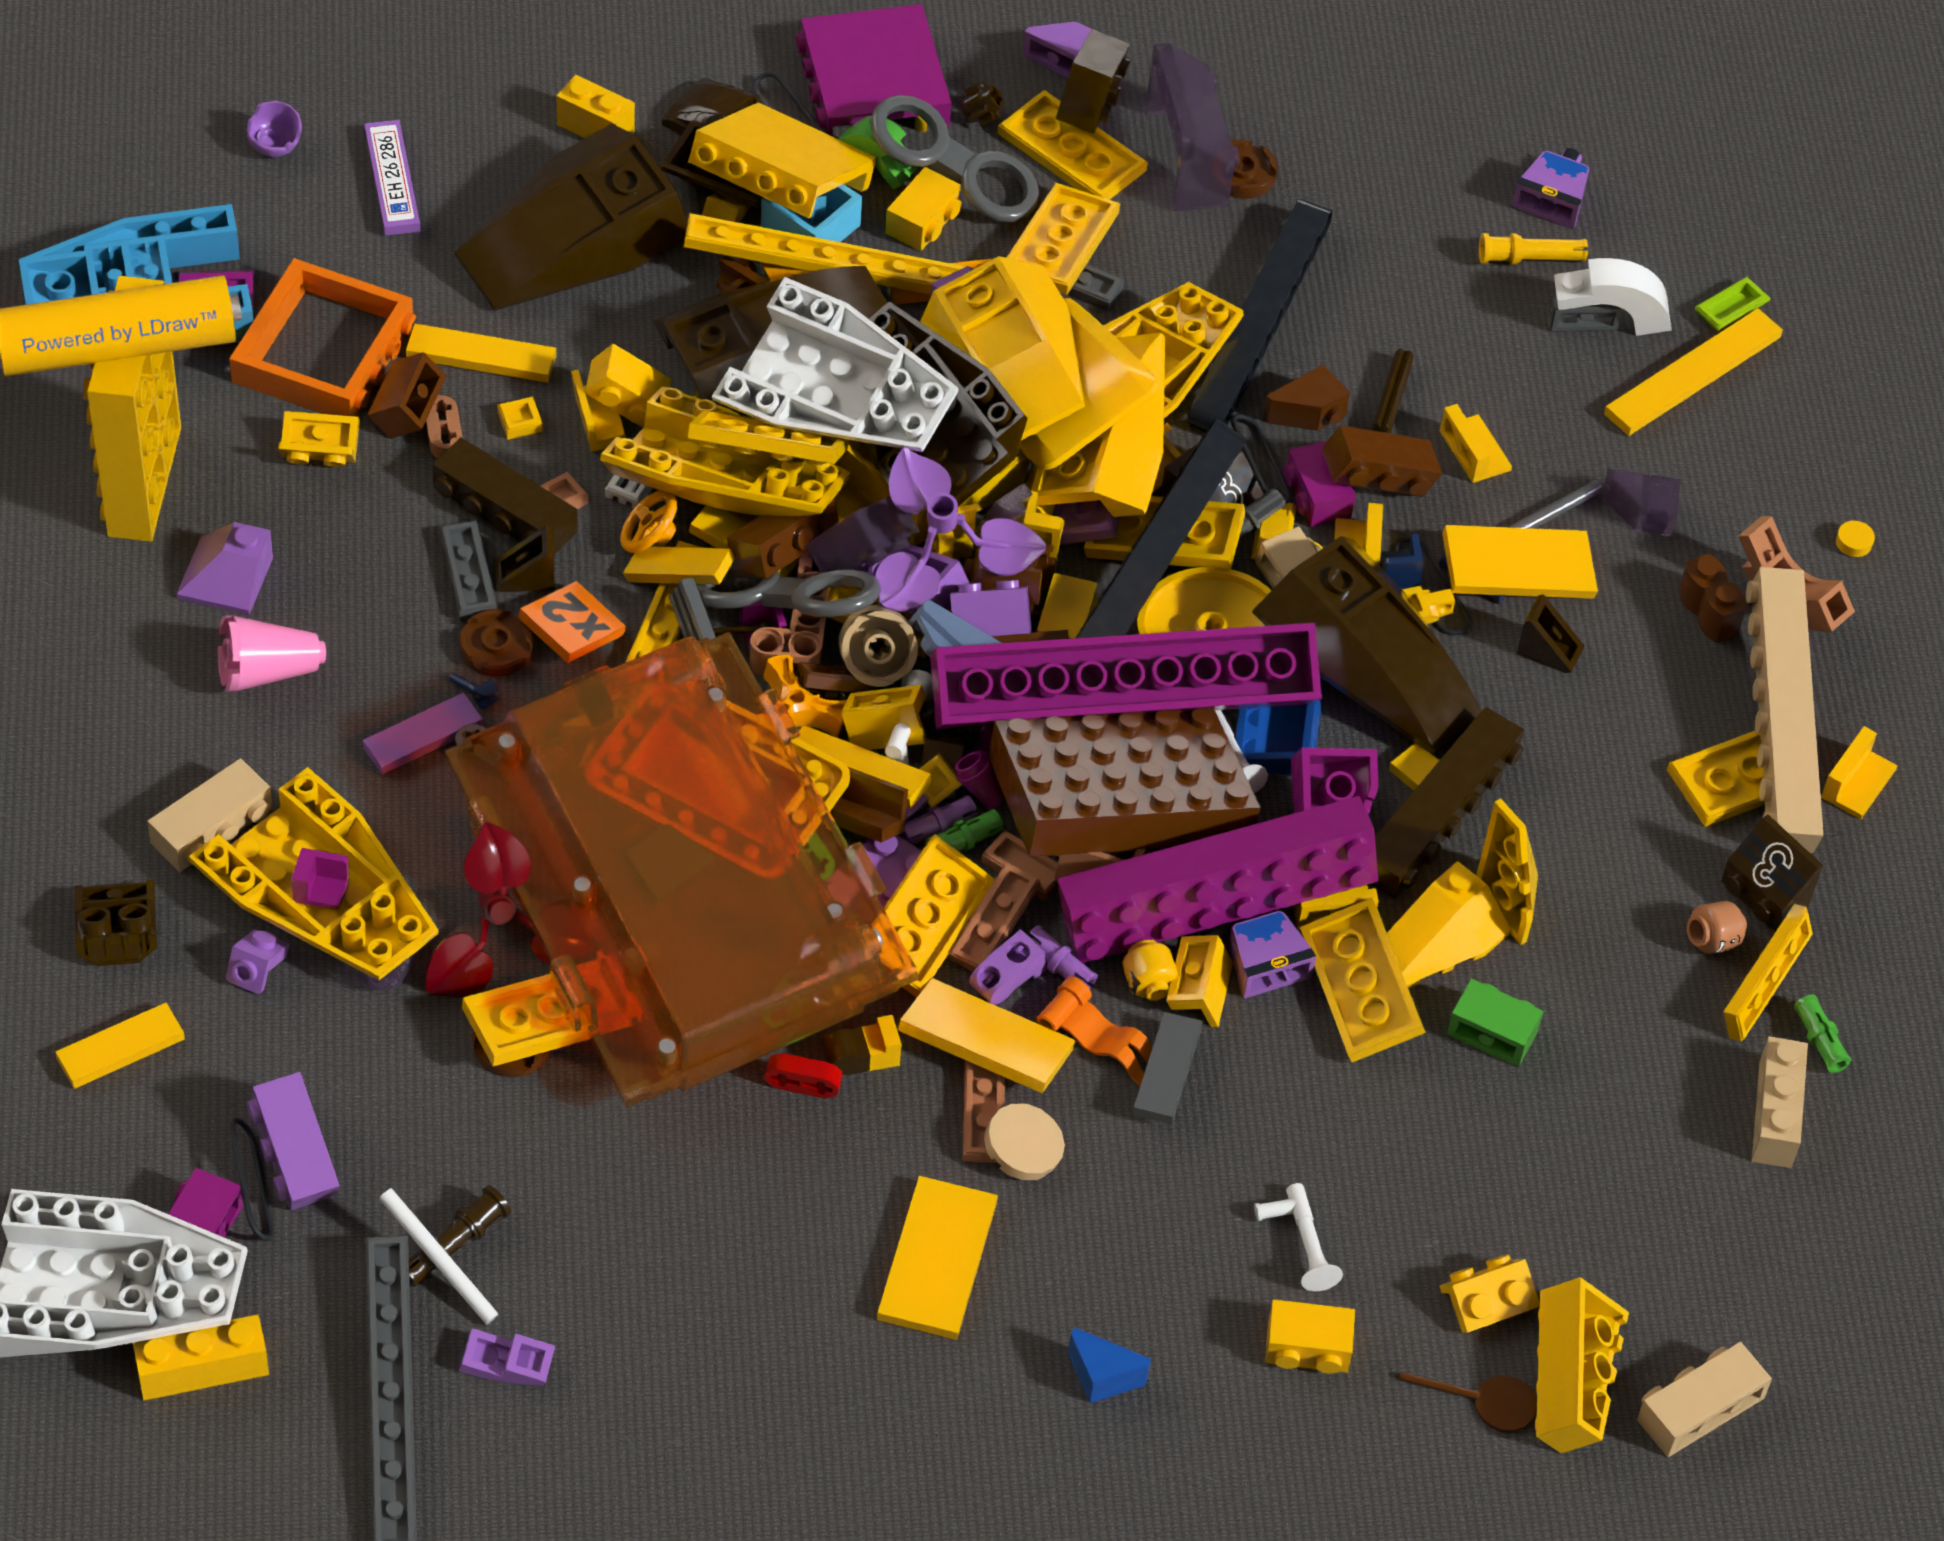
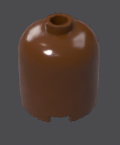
[964,544,1056,618]

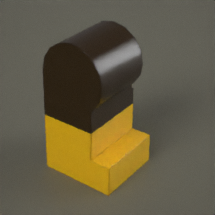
[821,1015,902,1075]

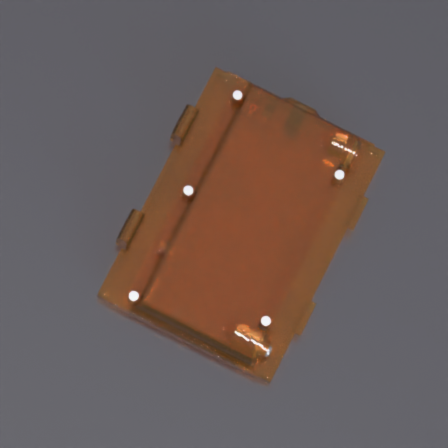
[445,632,918,1108]

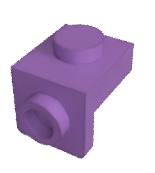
[226,929,289,994]

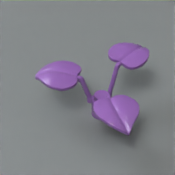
[876,447,1046,611]

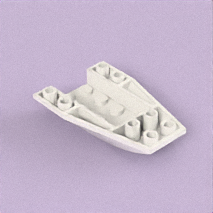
[712,277,959,452]

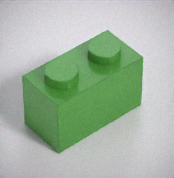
[1447,978,1544,1067]

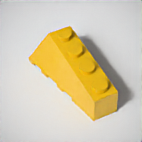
[1535,1277,1629,1454]

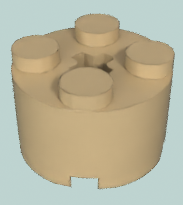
[839,604,918,687]

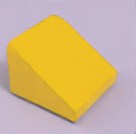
[702,192,751,223]

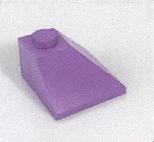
[177,522,273,615]

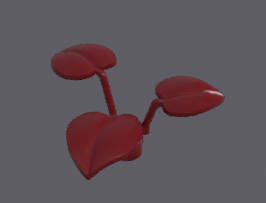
[425,821,600,997]

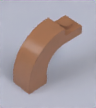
[1738,516,1855,632]

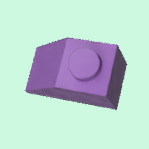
[1023,21,1094,78]

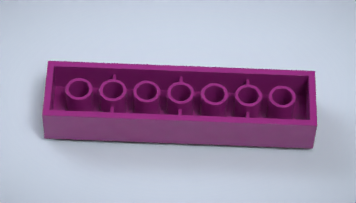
[1058,796,1378,963]

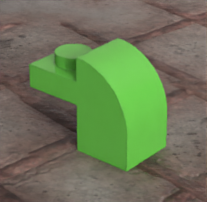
[839,116,918,190]

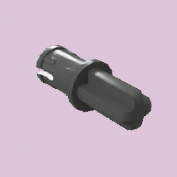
[1239,489,1285,538]

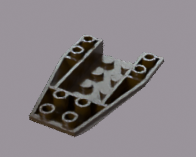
[454,123,687,311]
[653,266,887,415]
[867,301,1028,515]
[1252,536,1482,755]

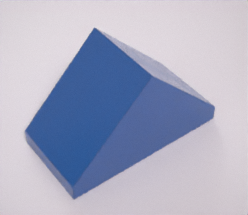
[1068,1327,1151,1403]

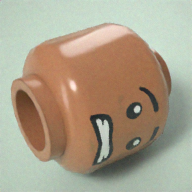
[1687,901,1747,954]

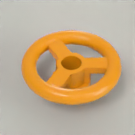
[620,490,677,553]

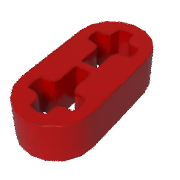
[764,1053,843,1099]

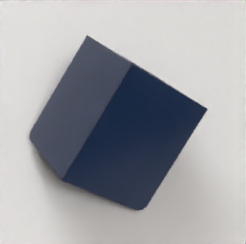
[1380,533,1423,589]

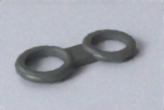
[870,95,1040,223]
[696,564,881,617]

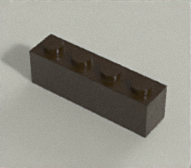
[432,437,578,555]

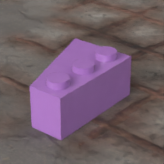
[247,1072,340,1211]

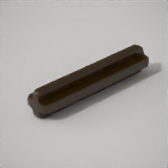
[1372,348,1414,433]

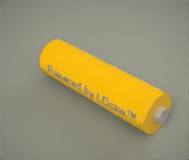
[0,275,242,377]

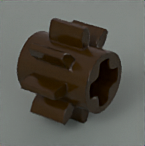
[961,81,1004,127]

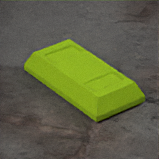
[1695,276,1771,332]

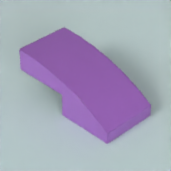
[459,1328,555,1386]

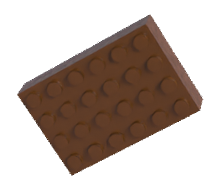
[988,709,1260,857]

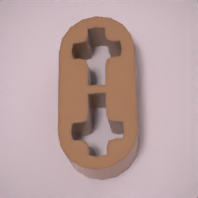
[425,395,462,458]

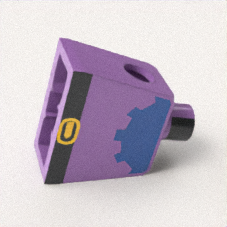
[1512,148,1590,230]
[1228,911,1316,999]

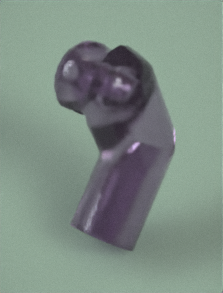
[365,952,419,991]

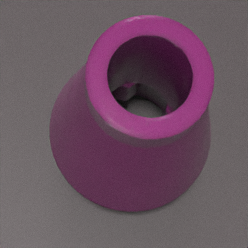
[955,751,1005,810]

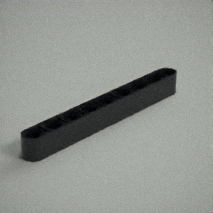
[1187,198,1333,431]
[1075,418,1247,638]

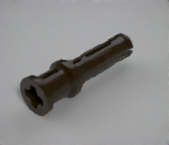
[409,1185,511,1287]

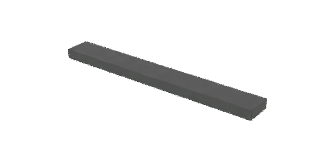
[366,1236,417,1541]

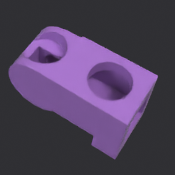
[969,929,1046,1005]

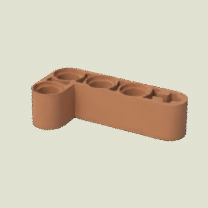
[750,543,834,679]

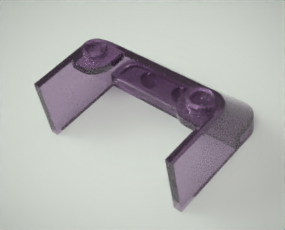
[1145,43,1239,211]

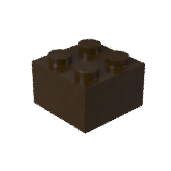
[1055,29,1132,134]

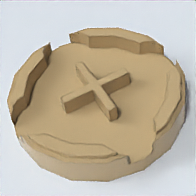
[984,1104,1065,1180]

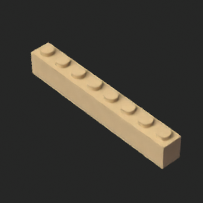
[1746,567,1824,853]

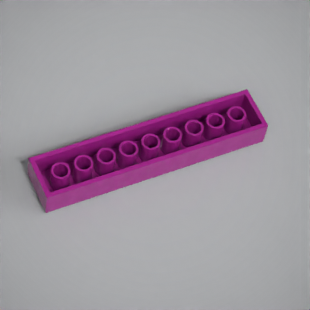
[930,623,1322,729]

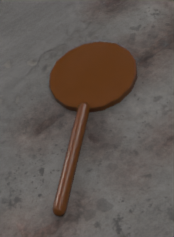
[1399,1372,1537,1432]

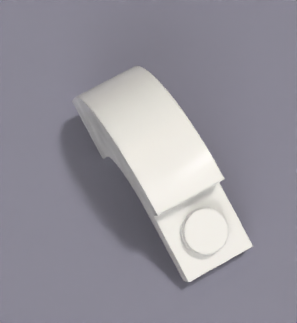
[1554,258,1672,336]

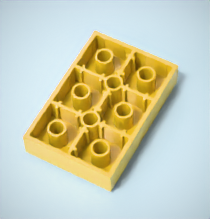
[83,276,181,542]

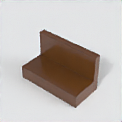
[824,767,908,843]

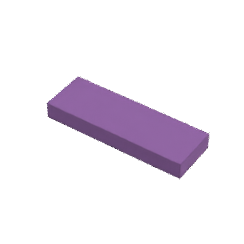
[363,692,483,775]

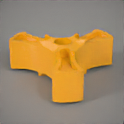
[756,655,847,738]

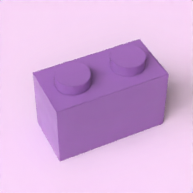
[950,580,1031,636]

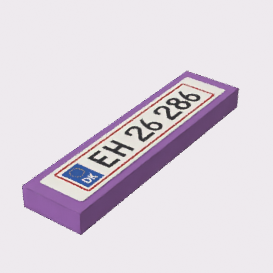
[364,120,420,236]

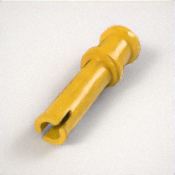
[1478,233,1588,265]

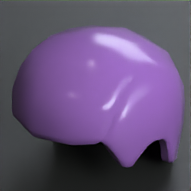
[246,100,302,158]

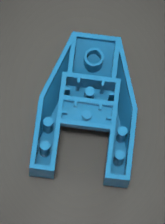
[19,204,253,345]

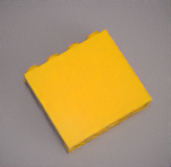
[688,102,877,218]

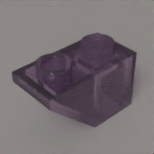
[1602,469,1681,536]

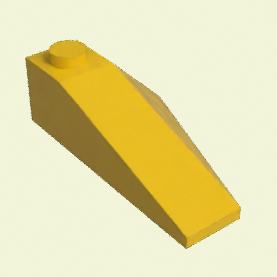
[1476,798,1538,945]
[1387,861,1511,988]

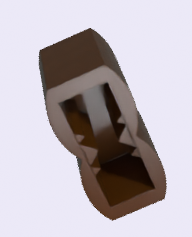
[1679,554,1746,643]

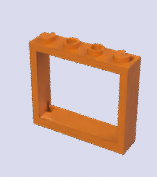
[229,258,416,417]

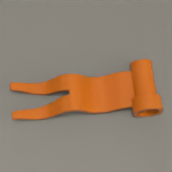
[1037,976,1153,1086]

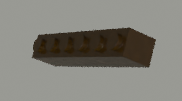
[1370,707,1524,899]

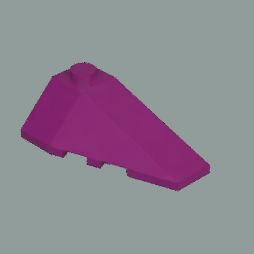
[1291,748,1378,891]

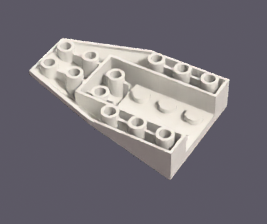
[0,1189,248,1357]

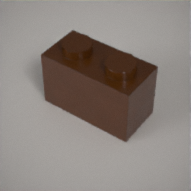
[367,352,447,439]

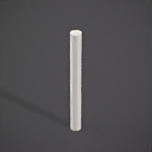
[379,1188,499,1325]

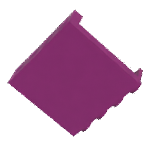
[795,4,951,137]

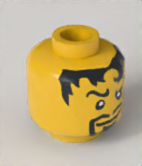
[1122,940,1178,1001]

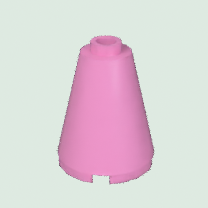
[218,615,326,692]

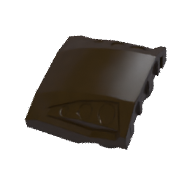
[662,78,760,135]
[74,879,158,966]

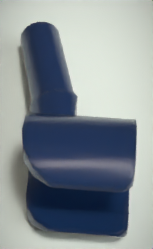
[450,673,500,709]

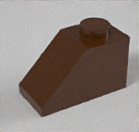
[1263,365,1350,431]

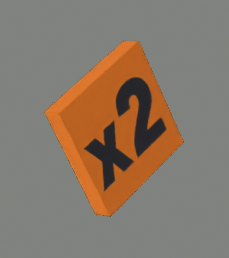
[518,581,626,663]

